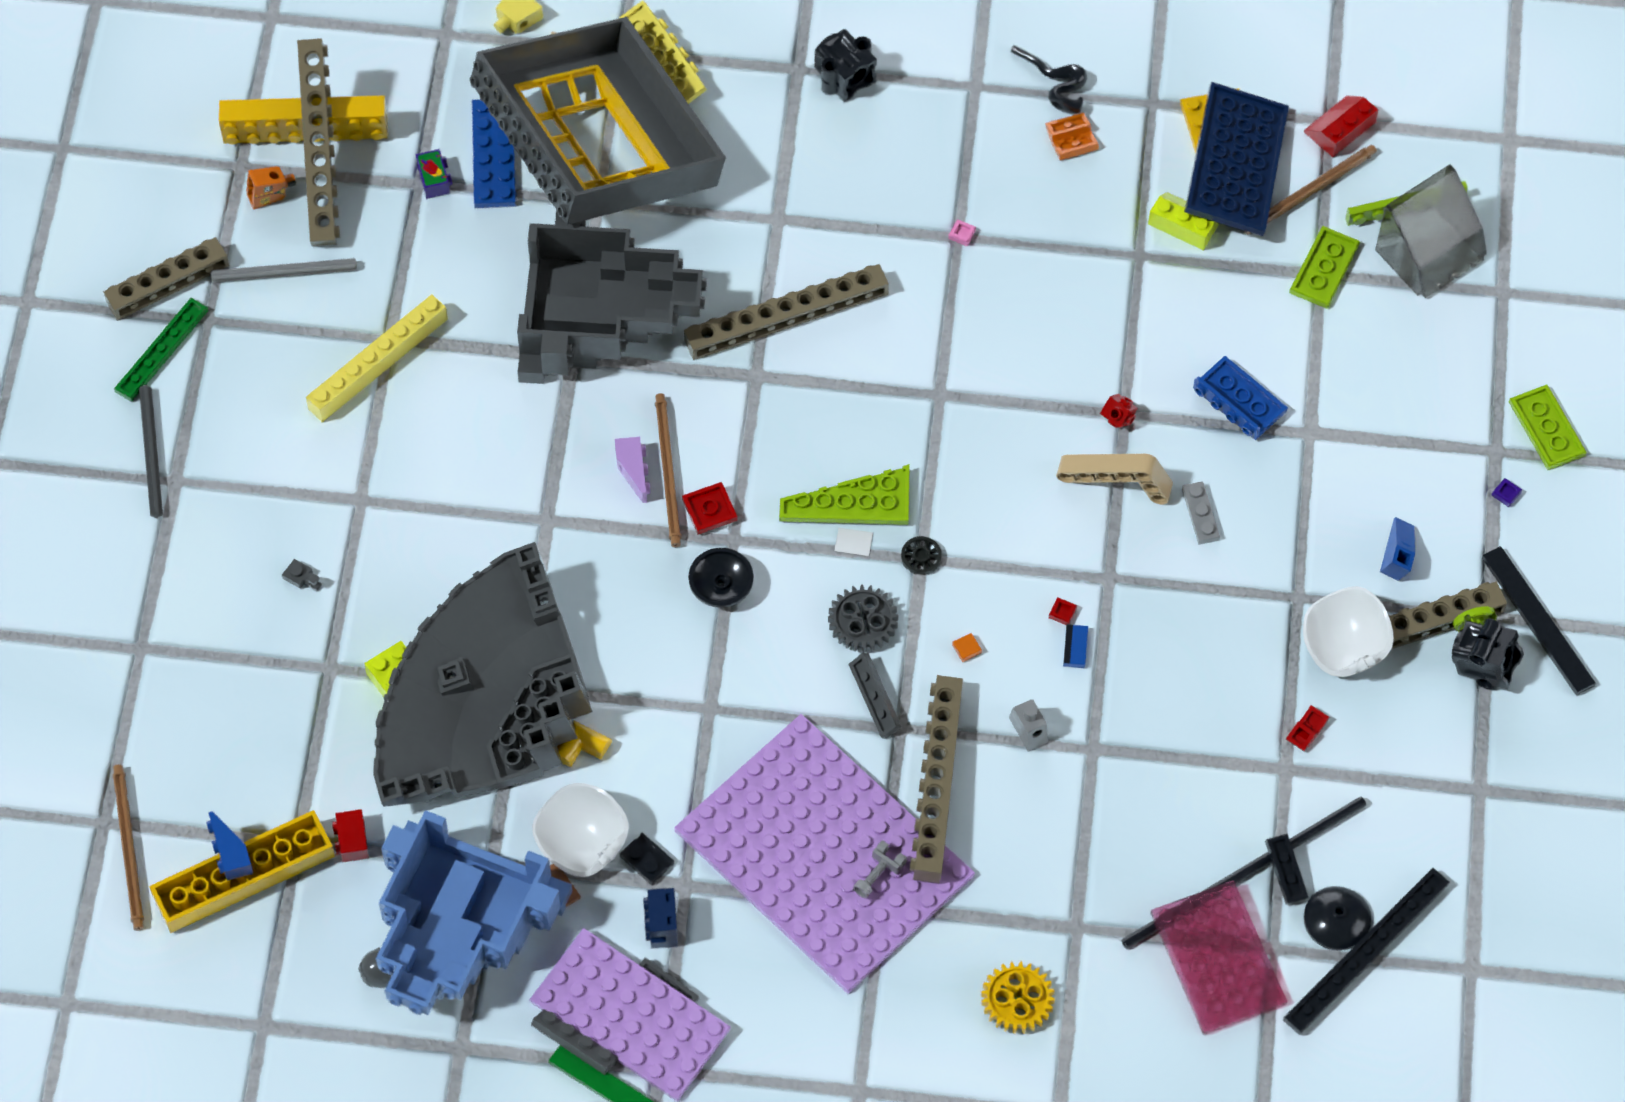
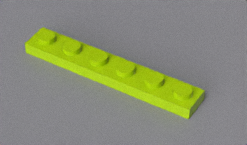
[1345,181,1468,226]

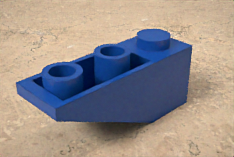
[1380,517,1415,581]
[206,811,253,881]

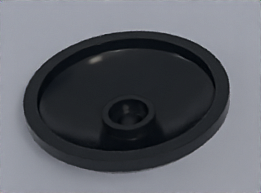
[688,548,754,608]
[1303,886,1371,951]

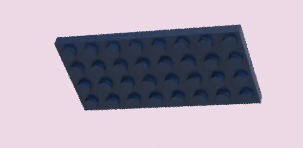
[1184,82,1289,236]

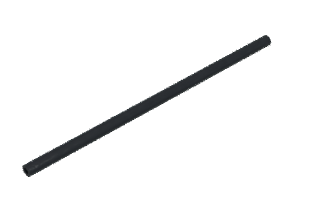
[1121,796,1366,949]

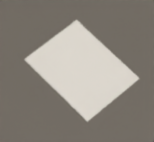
[834,528,873,556]

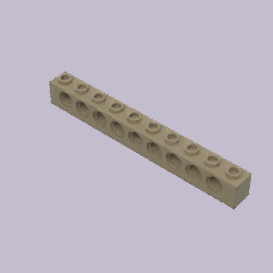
[297,38,340,246]
[684,264,889,360]
[910,675,963,883]

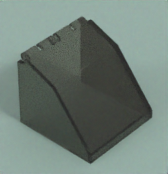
[1375,164,1487,298]

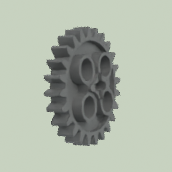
[828,585,899,652]

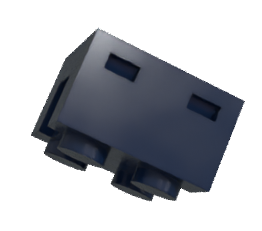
[643,888,678,949]

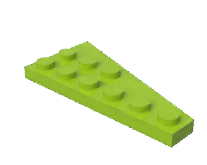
[779,464,910,525]

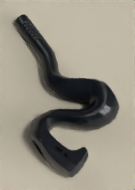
[1011,45,1087,114]

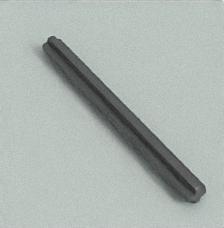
[139,385,163,518]

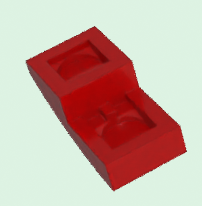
[1286,705,1330,752]

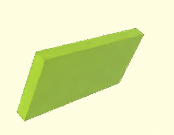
[1289,226,1361,309]
[1509,384,1587,470]

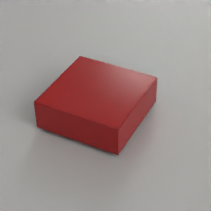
[1048,597,1077,625]

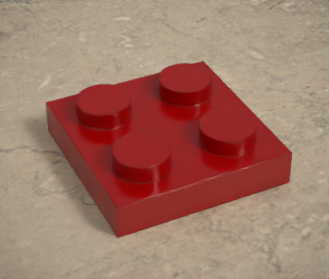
[682,482,738,535]

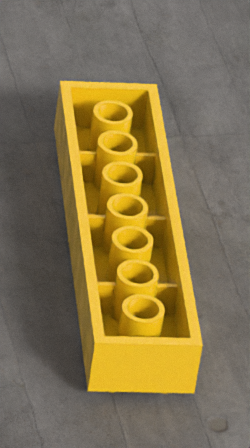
[219,95,388,144]
[149,810,335,934]

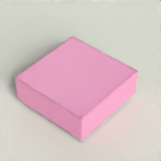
[948,219,976,246]

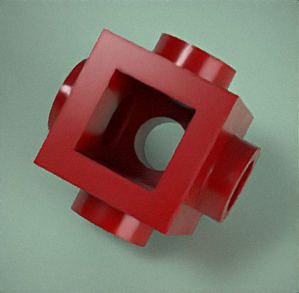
[1100,394,1138,428]

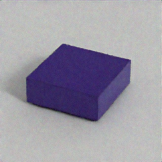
[1491,478,1522,507]

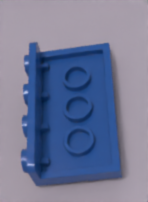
[1193,356,1288,440]

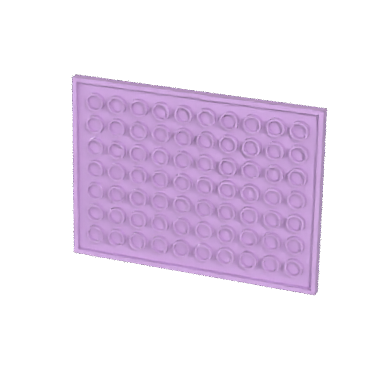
[674,714,975,994]

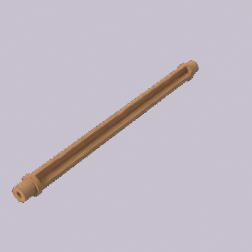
[1243,145,1377,235]
[655,393,682,547]
[112,764,144,931]

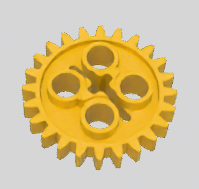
[981,961,1055,1034]

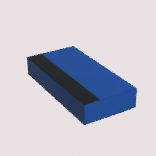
[1063,624,1088,668]

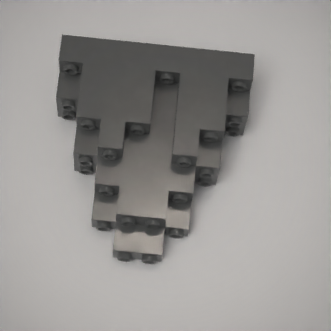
[517,210,707,384]

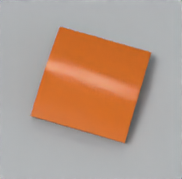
[1045,112,1099,160]

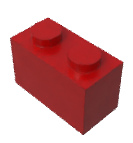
[332,809,369,863]

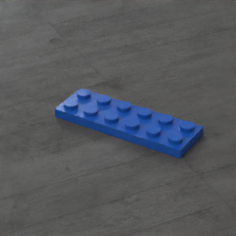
[472,99,516,208]

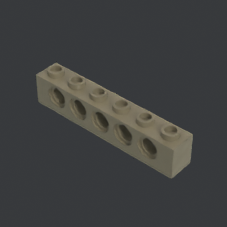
[103,237,229,321]
[1388,581,1507,649]

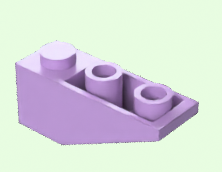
[615,436,651,503]

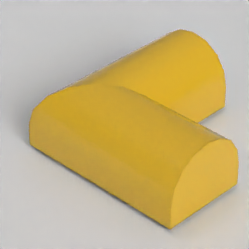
[557,720,612,768]

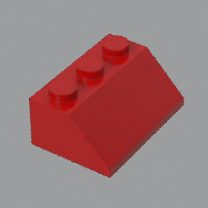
[1304,95,1379,158]

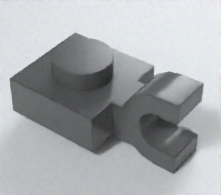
[282,559,322,592]

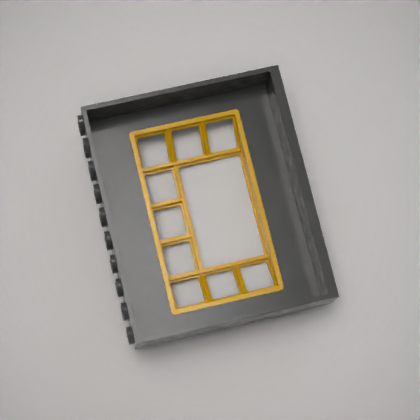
[470,17,726,225]

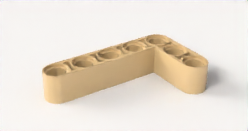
[1056,454,1173,505]

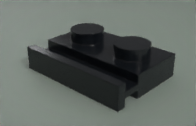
[619,832,674,886]

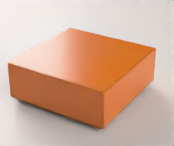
[952,633,982,662]

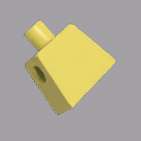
[494,0,543,34]

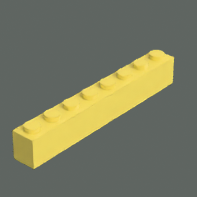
[306,294,448,422]

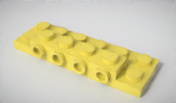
[618,0,707,104]

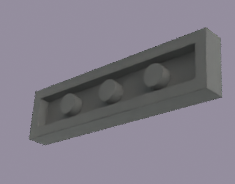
[848,652,902,739]
[531,1009,618,1075]

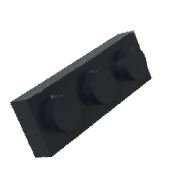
[1265,833,1309,905]

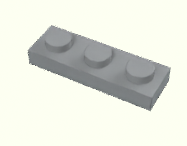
[1182,481,1220,545]

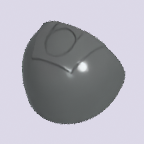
[358,947,391,988]

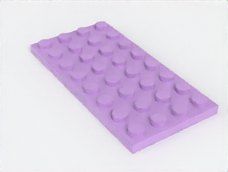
[529,928,731,1102]

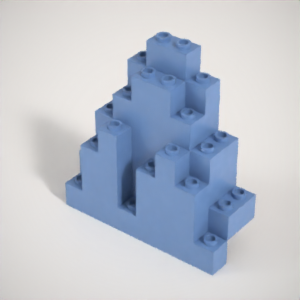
[376,810,573,1015]

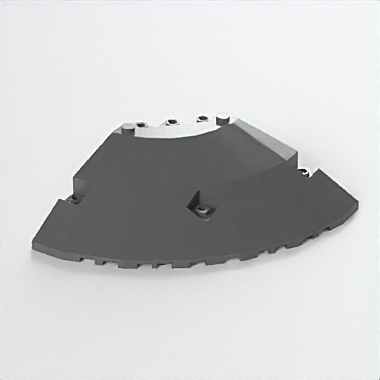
[373,542,593,807]

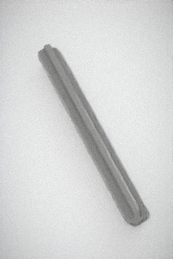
[211,258,357,282]

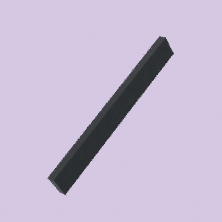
[1482,546,1596,695]

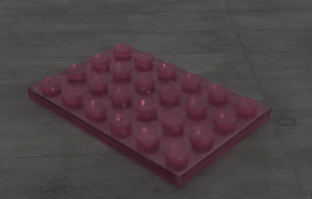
[1150,880,1288,1035]

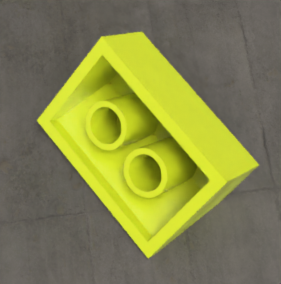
[1148,192,1220,250]

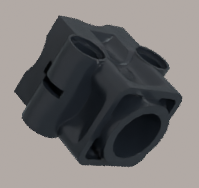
[814,29,877,103]
[1452,619,1524,690]

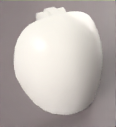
[1303,586,1394,677]
[532,783,629,877]

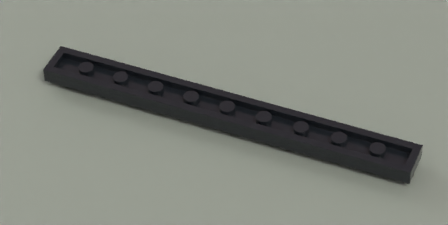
[1283,868,1450,1035]

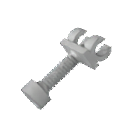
[853,840,908,899]

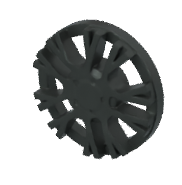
[901,536,942,575]

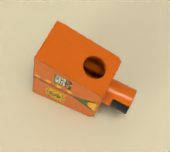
[246,166,296,210]

